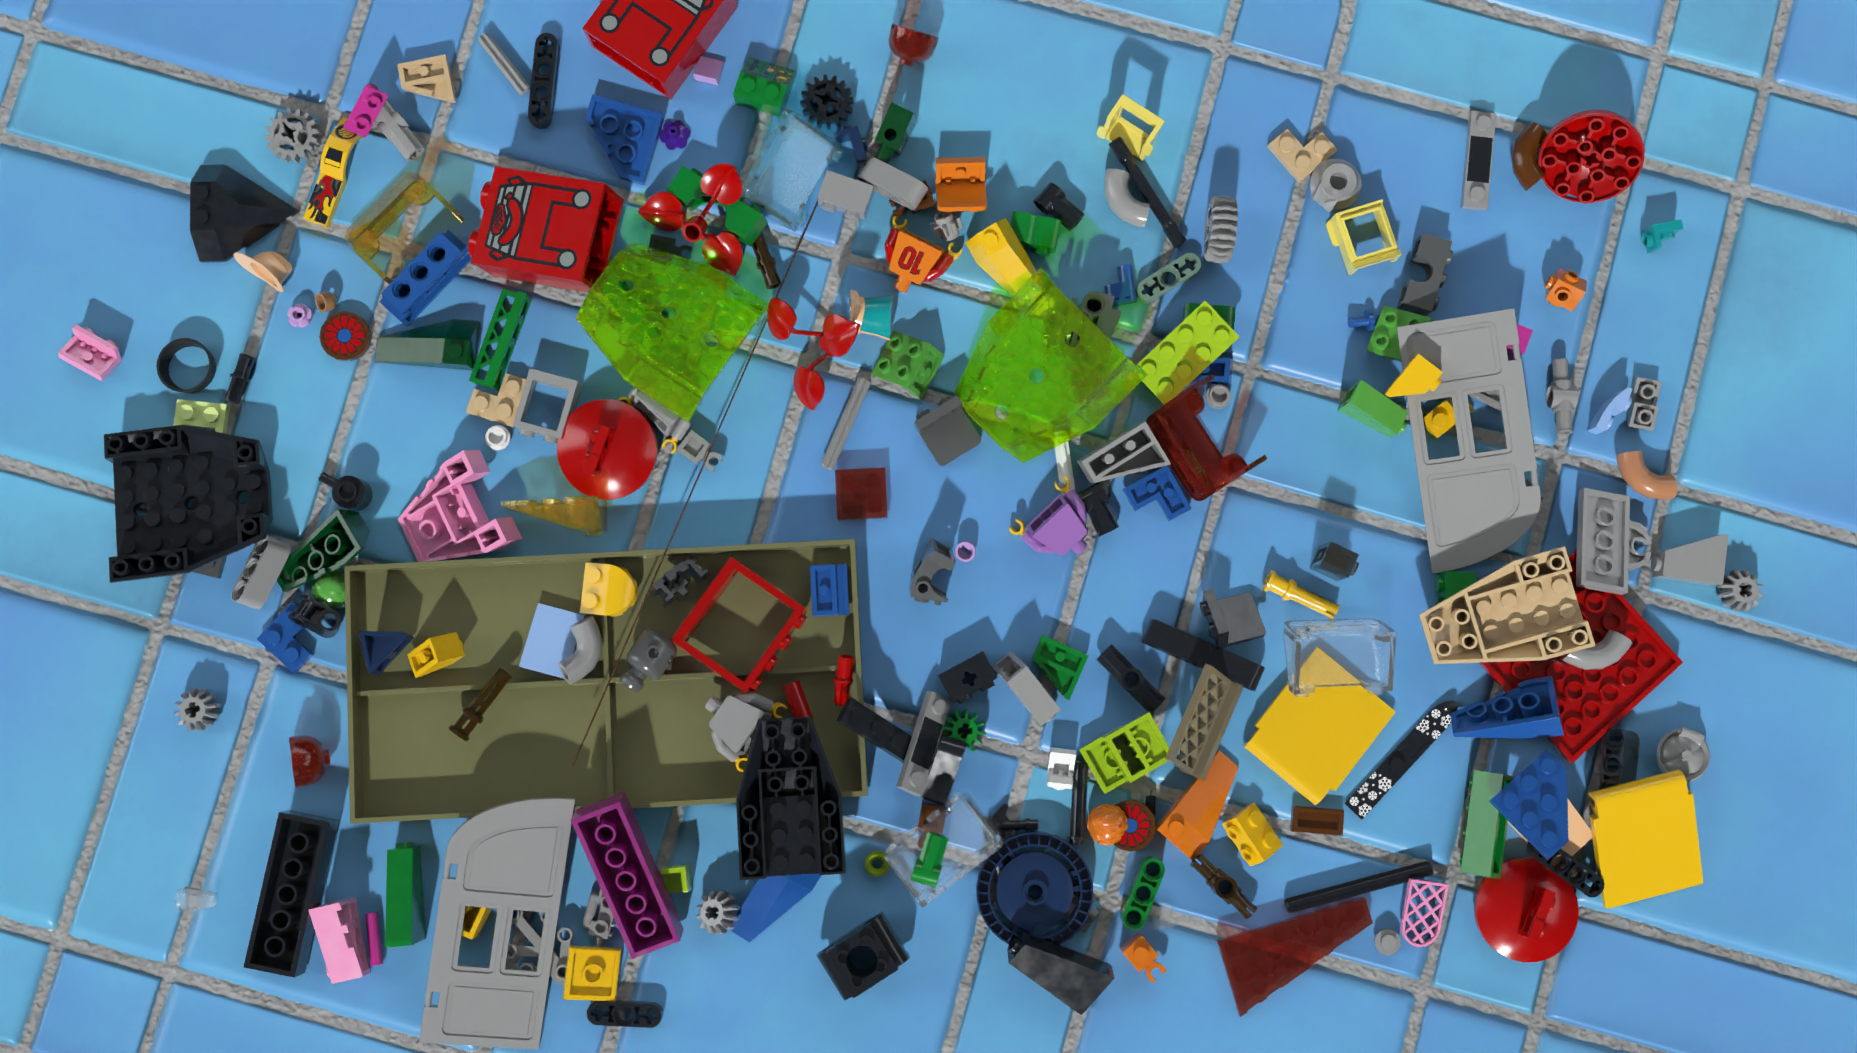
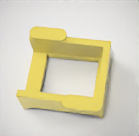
[1096,94,1165,162]
[1326,199,1402,275]

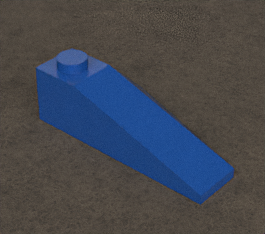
[1450,676,1564,739]
[731,873,822,942]

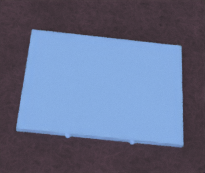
[519,603,585,678]

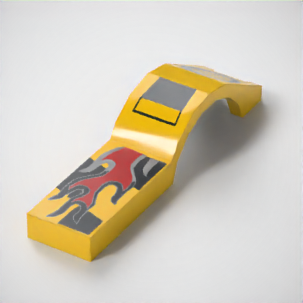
[303,117,364,228]

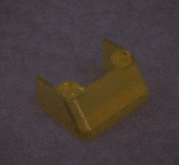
[345,172,465,284]

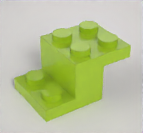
[1079,712,1170,794]

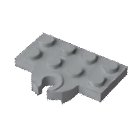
[1576,488,1652,595]

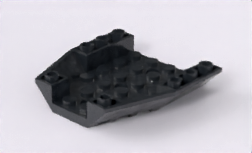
[104,425,273,583]

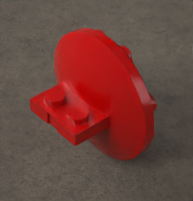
[1538,110,1645,204]
[557,399,658,500]
[1474,858,1579,963]

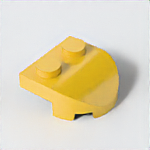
[580,563,638,617]

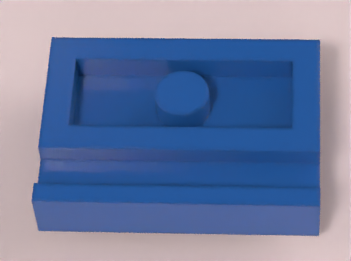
[810,564,850,617]

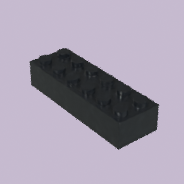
[244,810,339,978]

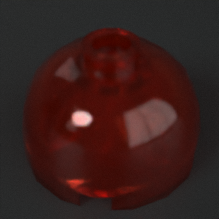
[888,24,939,67]
[289,735,330,788]

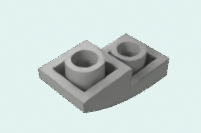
[1627,376,1662,431]

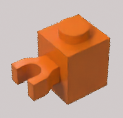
[1119,932,1167,983]

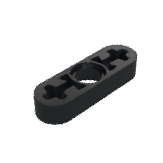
[587,1000,663,1028]

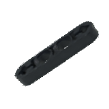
[528,33,560,129]
[1526,841,1605,898]

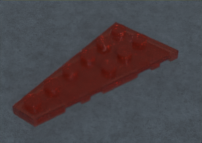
[1216,897,1373,1017]

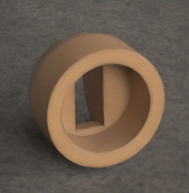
[315,291,337,312]

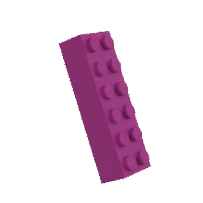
[571,792,684,959]

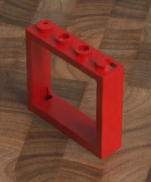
[671,557,808,694]

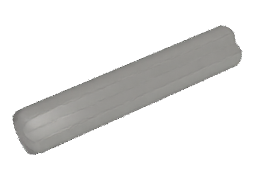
[478,33,530,96]

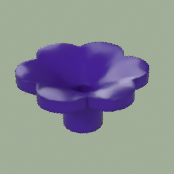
[659,120,691,150]

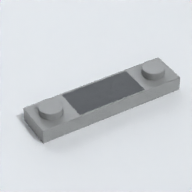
[1460,111,1496,211]
[896,691,952,796]

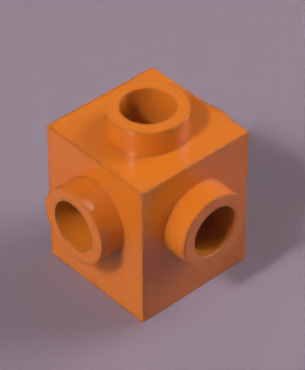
[1544,268,1587,311]

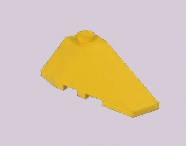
[965,218,1055,317]

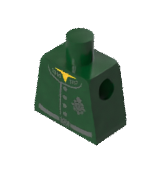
[875,102,917,164]

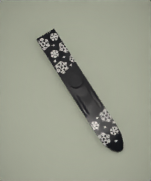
[1344,701,1458,820]

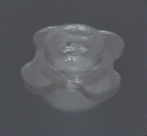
[1149,903,1176,931]

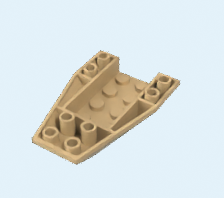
[1419,546,1596,664]

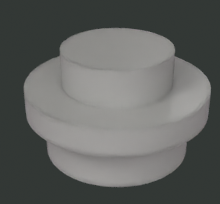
[1205,384,1231,409]
[1374,929,1401,955]

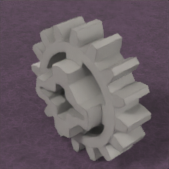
[264,108,322,163]

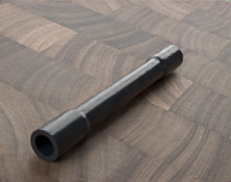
[1109,137,1187,248]

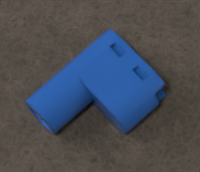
[1104,264,1137,306]

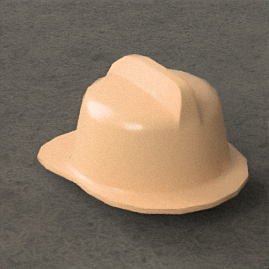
[234,251,293,292]

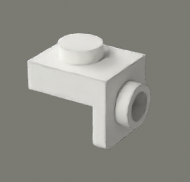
[1047,747,1076,790]

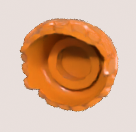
[1087,804,1128,847]

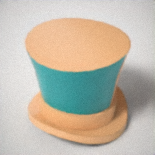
[849,290,893,341]

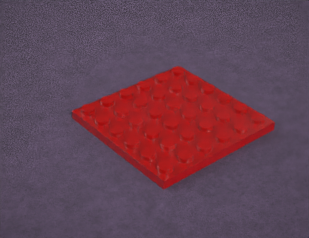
[1480,549,1683,763]

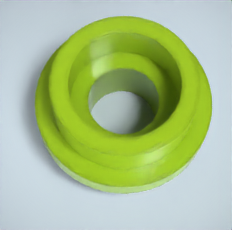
[865,851,890,877]

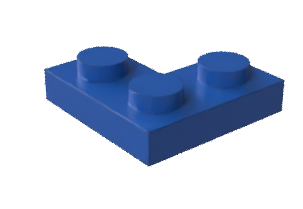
[1123,465,1192,522]
[257,602,314,673]

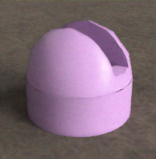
[955,541,976,562]

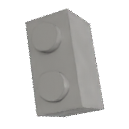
[817,170,874,220]

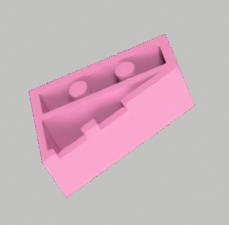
[309,897,371,984]

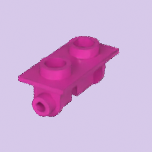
[343,83,388,138]

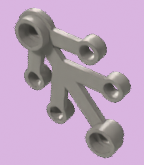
[507,910,574,985]

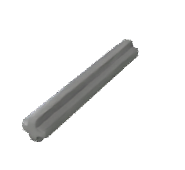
[821,377,870,471]

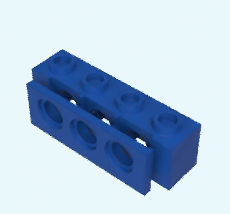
[379,229,472,327]

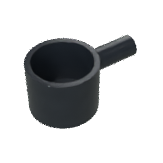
[318,472,373,511]

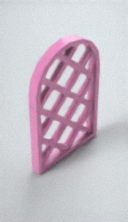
[1400,878,1449,947]

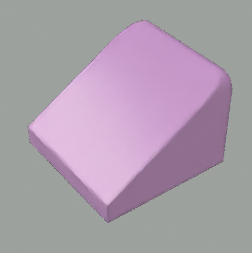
[693,56,725,86]

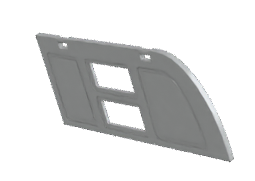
[1396,308,1541,574]
[419,797,575,1050]

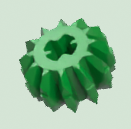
[943,709,986,752]

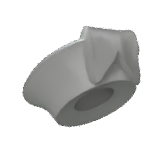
[1310,159,1362,212]
[1657,726,1710,782]

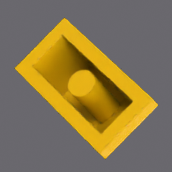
[1384,354,1443,397]
[407,632,465,678]

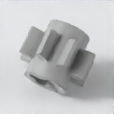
[930,211,963,241]

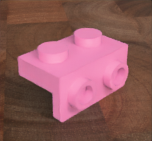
[58,324,122,382]

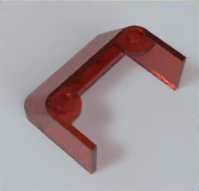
[1146,374,1268,501]

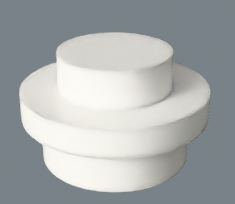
[485,425,511,450]

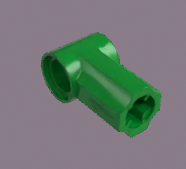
[910,831,949,888]

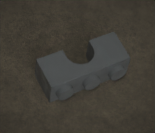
[1397,233,1453,316]

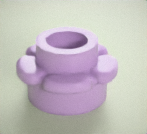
[287,303,312,327]

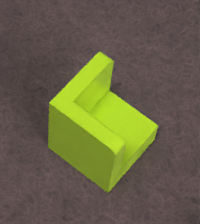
[660,864,692,893]

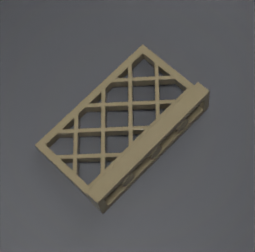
[1165,664,1243,780]

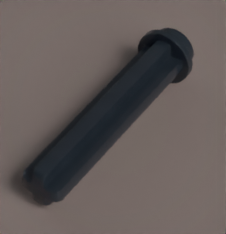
[1067,763,1088,845]

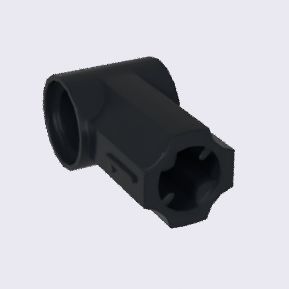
[1033,182,1085,232]
[1077,483,1119,537]

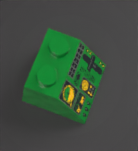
[733,57,797,118]

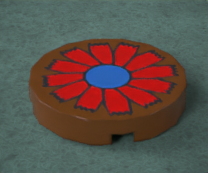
[319,311,371,361]
[1114,799,1157,852]

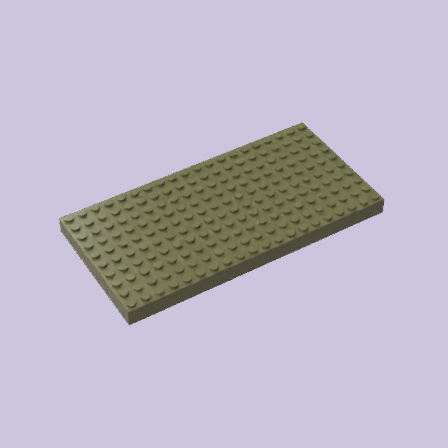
[344,539,868,824]

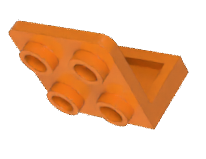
[935,157,987,213]

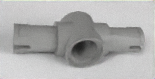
[1546,359,1579,435]

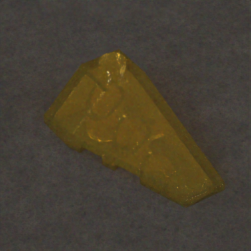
[501,496,607,537]

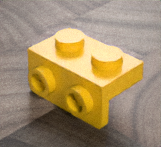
[1222,802,1283,866]

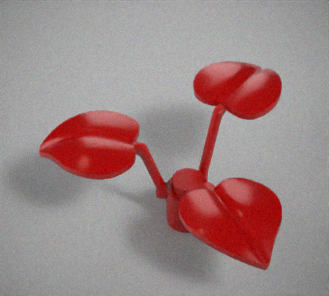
[638,163,743,277]
[767,298,860,410]

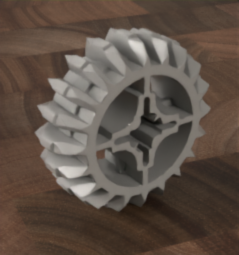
[1203,195,1238,264]

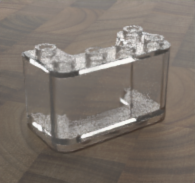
[884,790,1004,908]

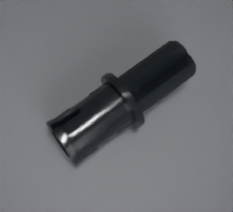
[225,353,256,404]

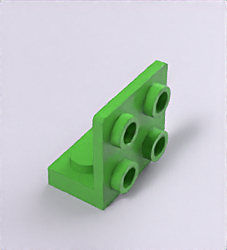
[1367,306,1433,361]
[872,331,945,399]

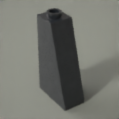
[1007,932,1115,1015]

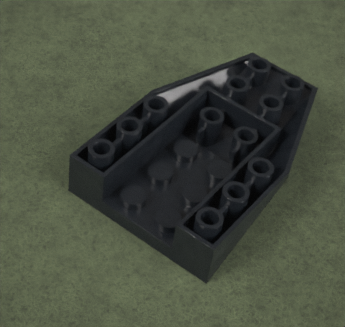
[736,716,847,880]

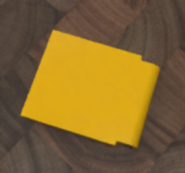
[1243,647,1396,805]
[1588,769,1703,909]

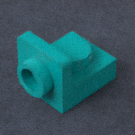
[1642,219,1683,254]

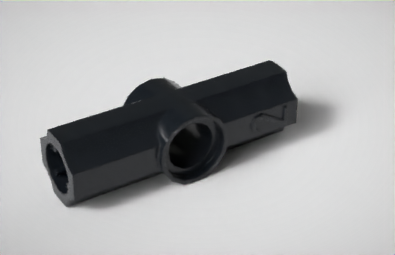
[1096,644,1166,714]

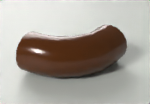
[1511,122,1547,191]

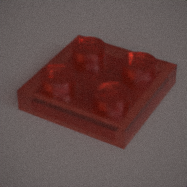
[835,467,888,521]

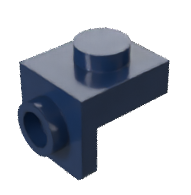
[834,125,869,163]

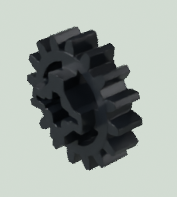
[800,74,854,130]

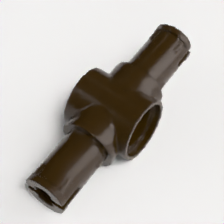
[1190,853,1258,919]

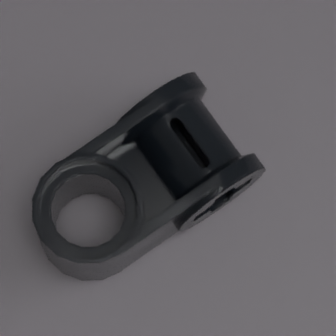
[288,594,341,638]

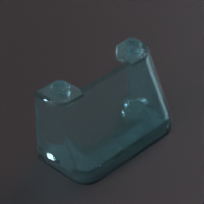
[741,108,843,232]

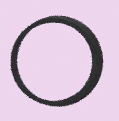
[156,338,216,393]

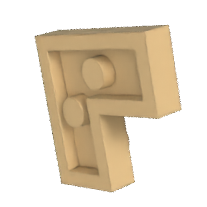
[1267,129,1338,183]
[466,373,526,429]

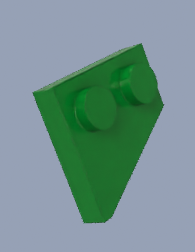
[1032,635,1089,700]

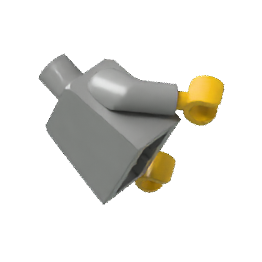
[618,375,695,454]
[705,693,787,772]

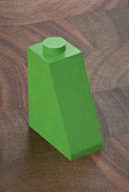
[1338,380,1408,438]

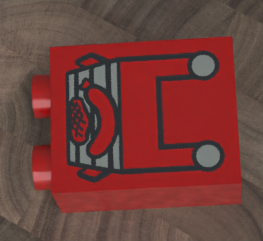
[582,0,738,100]
[468,166,624,295]

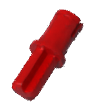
[833,654,854,706]

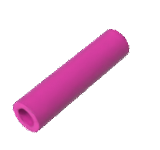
[365,912,383,966]

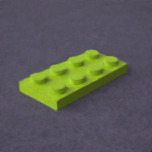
[1131,300,1240,406]

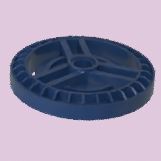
[976,831,1093,945]

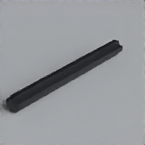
[1284,861,1433,914]

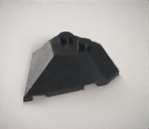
[190,164,300,263]

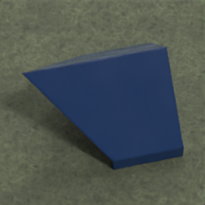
[359,631,414,675]

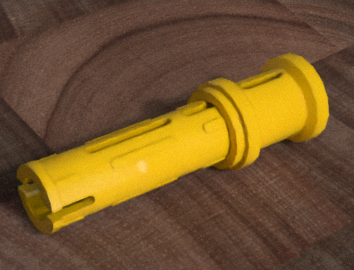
[1262,570,1339,619]

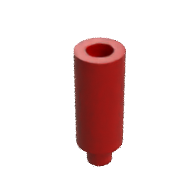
[782,680,813,719]

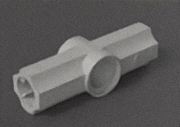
[376,99,425,162]

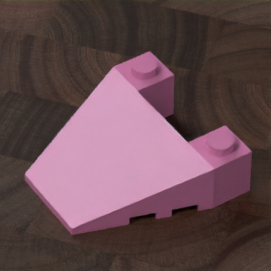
[398,450,522,562]

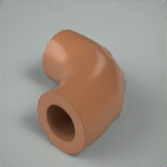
[1616,451,1677,500]

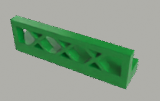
[469,288,532,391]

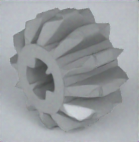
[1717,569,1764,612]
[174,688,222,731]
[695,890,741,935]

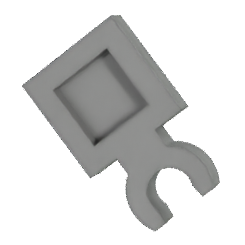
[676,430,724,472]

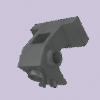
[909,537,956,605]

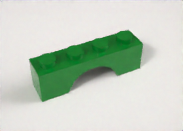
[666,166,767,247]

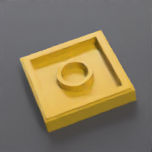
[562,945,621,1001]

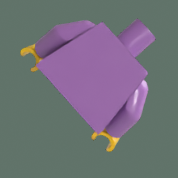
[1009,476,1088,556]

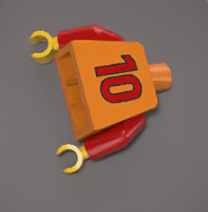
[884,216,962,293]

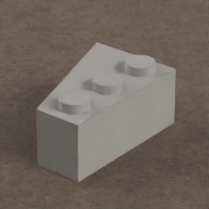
[1077,421,1171,483]

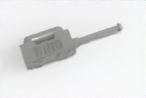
[582,889,616,947]

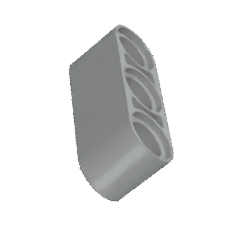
[857,157,929,210]
[231,535,291,610]

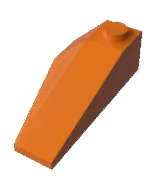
[1156,750,1239,861]

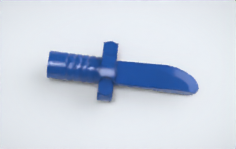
[1348,310,1380,332]

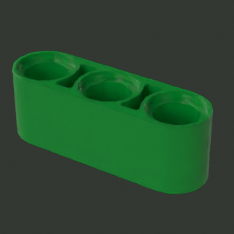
[1120,856,1165,930]

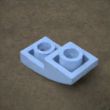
[1587,387,1633,434]

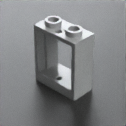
[513,368,583,444]

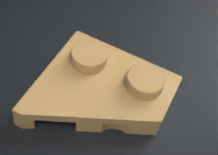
[397,54,457,103]

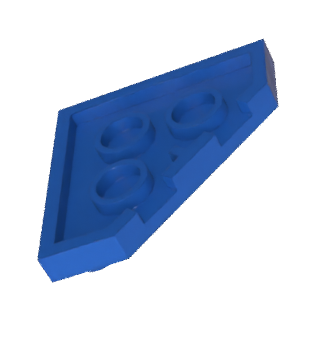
[586,94,665,185]
[1489,749,1569,860]

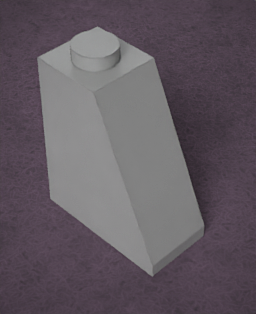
[1651,534,1729,586]
[992,651,1061,726]

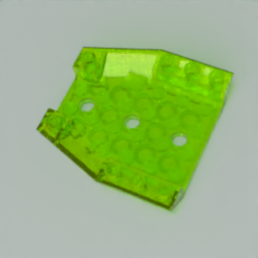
[576,243,768,422]
[954,267,1148,463]

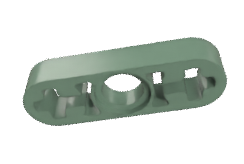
[1136,253,1201,303]

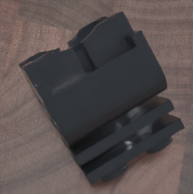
[816,911,910,1001]

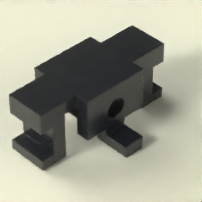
[649,555,709,608]

